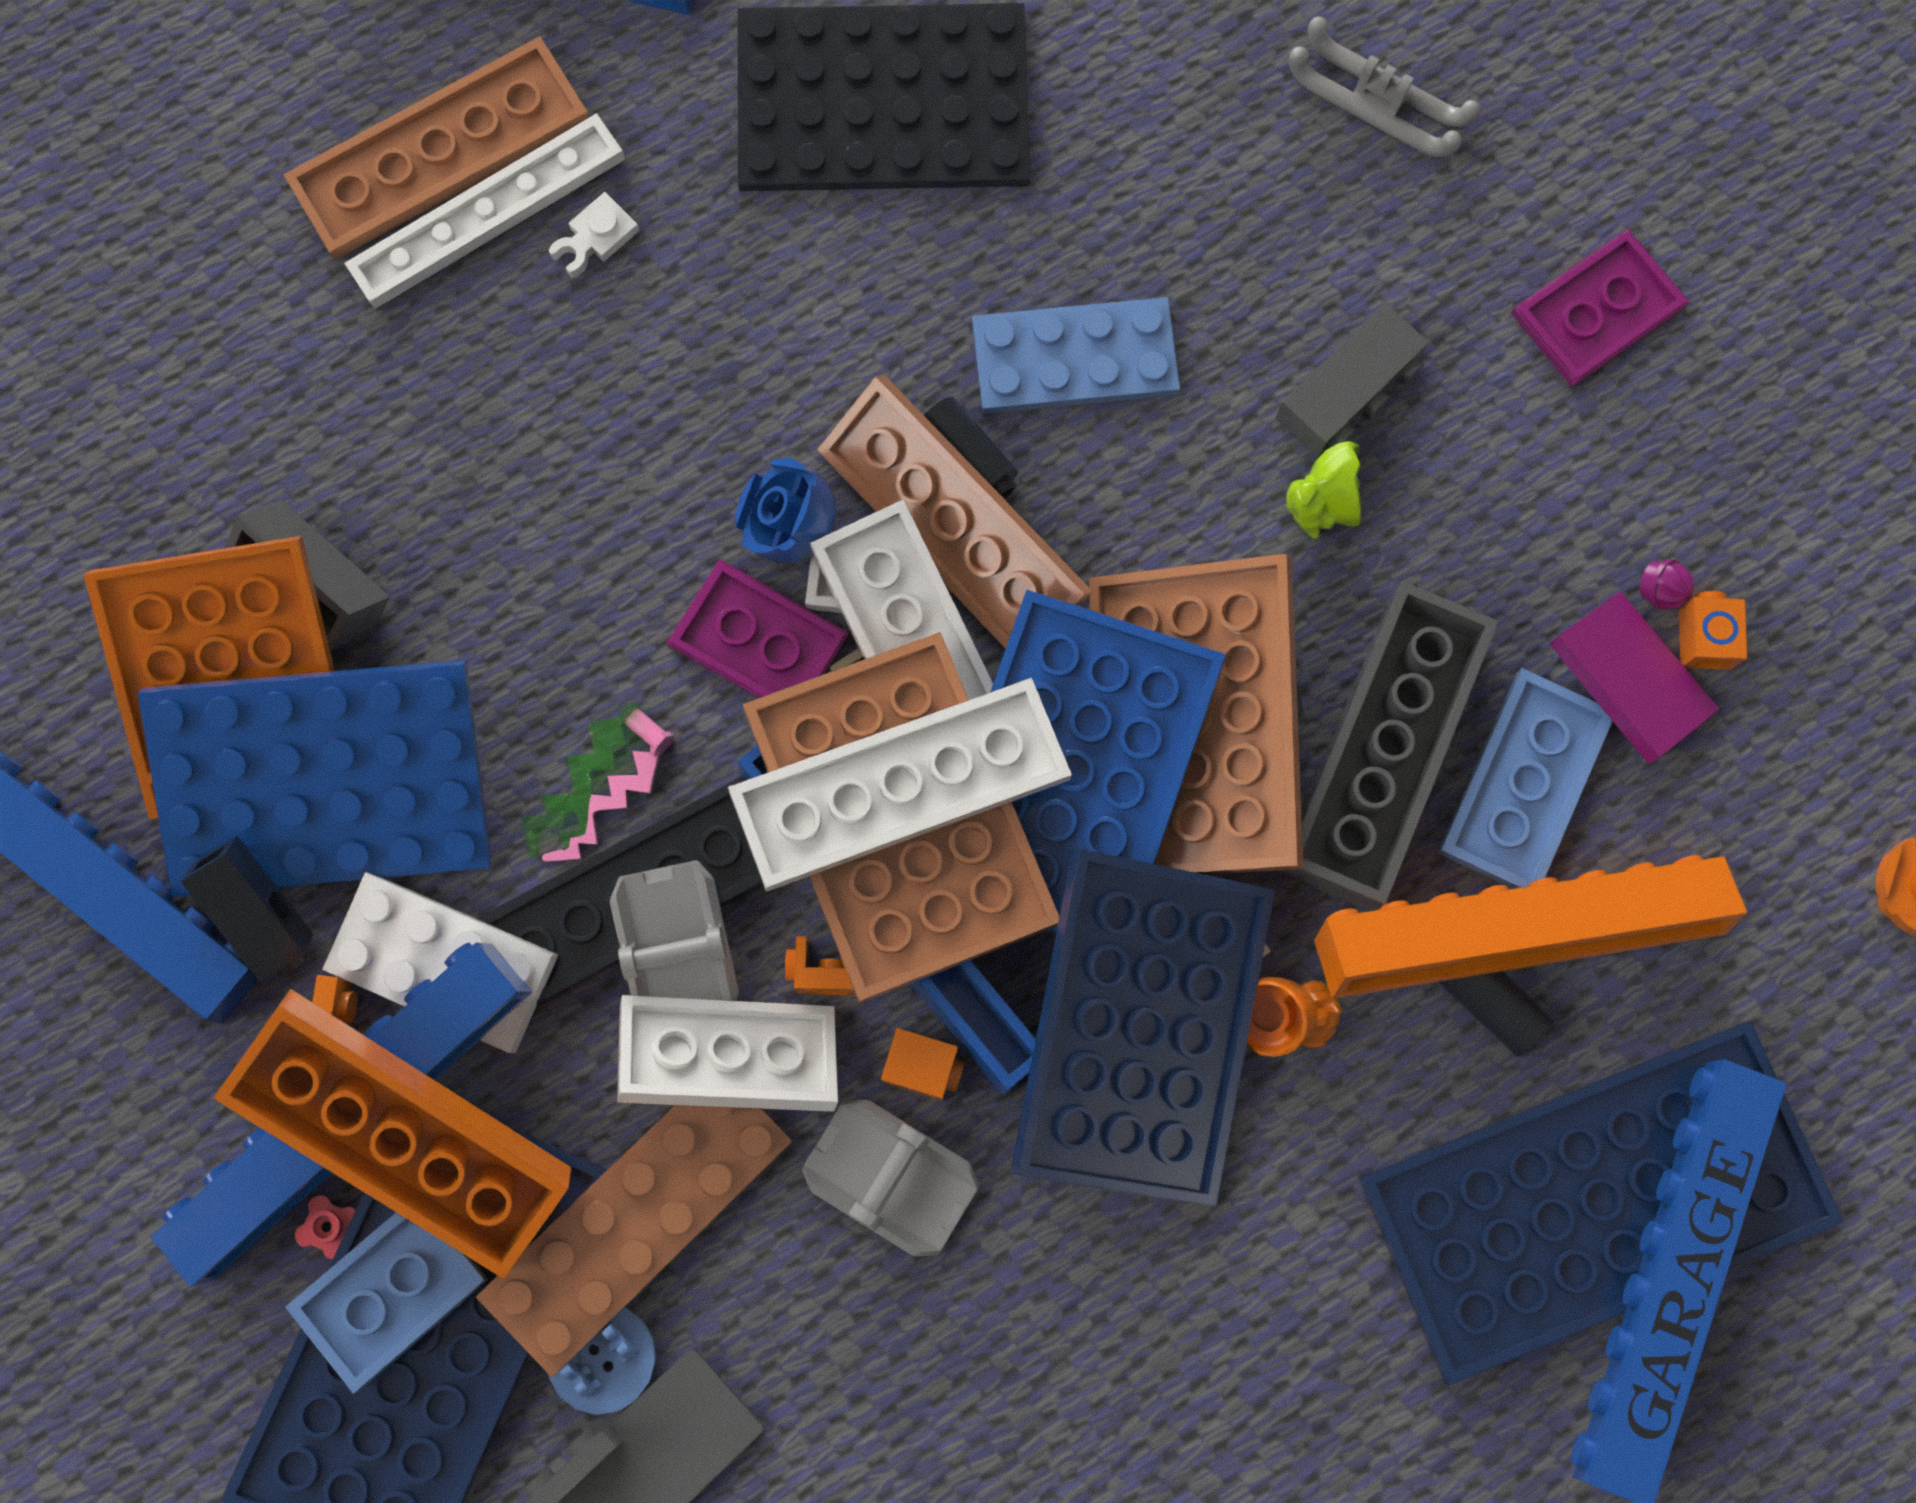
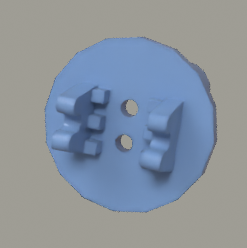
[548,1306,657,1415]

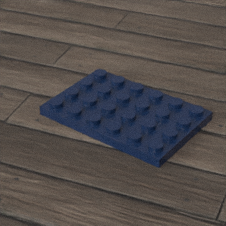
[1011,848,1275,1206]

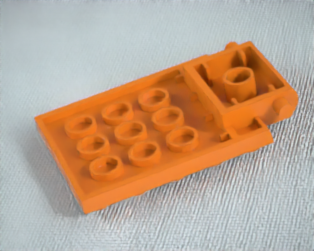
[83,536,335,820]

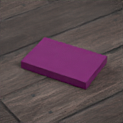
[1511,229,1690,388]
[666,559,850,699]
[1549,591,1719,765]

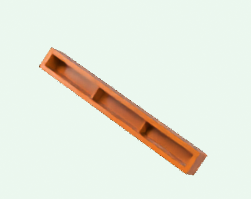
[1314,855,1748,999]

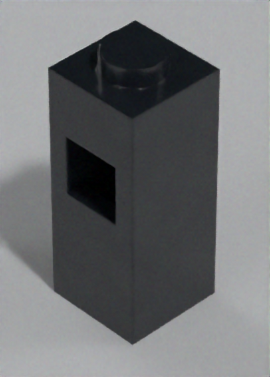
[181,836,314,982]

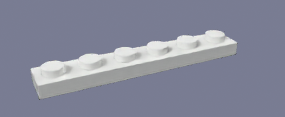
[345,113,625,310]

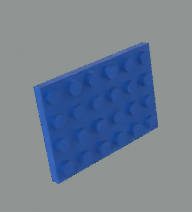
[990,589,1226,933]
[138,660,492,897]

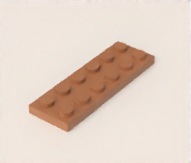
[283,36,589,261]
[817,375,1092,649]
[476,1105,792,1377]

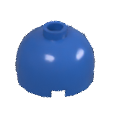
[735,458,837,563]

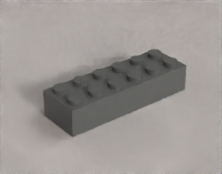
[1277,581,1499,911]

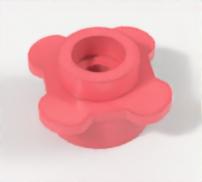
[295,1195,356,1259]

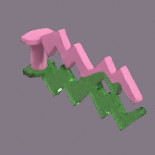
[522,703,674,862]

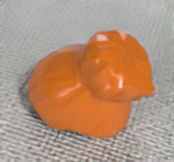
[1246,977,1342,1057]

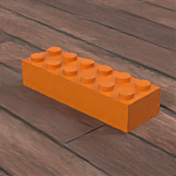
[213,989,571,1279]

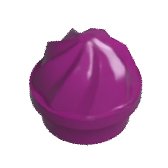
[1640,559,1695,610]

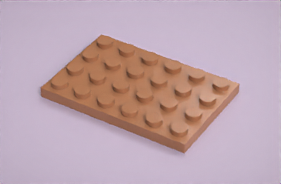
[1089,553,1303,875]
[743,632,1059,1004]

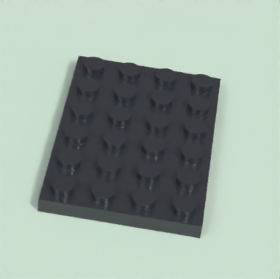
[738,3,1030,191]

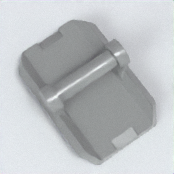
[610,860,739,1001]
[802,1099,979,1256]

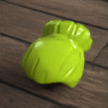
[1286,441,1361,538]

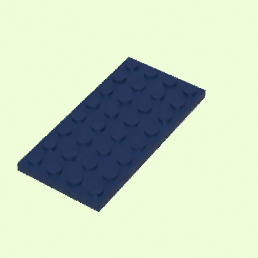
[1358,1020,1844,1385]
[220,1125,608,1503]

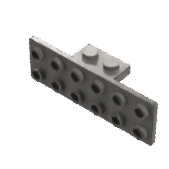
[523,1348,764,1503]

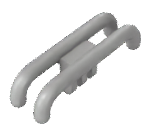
[1289,16,1481,158]

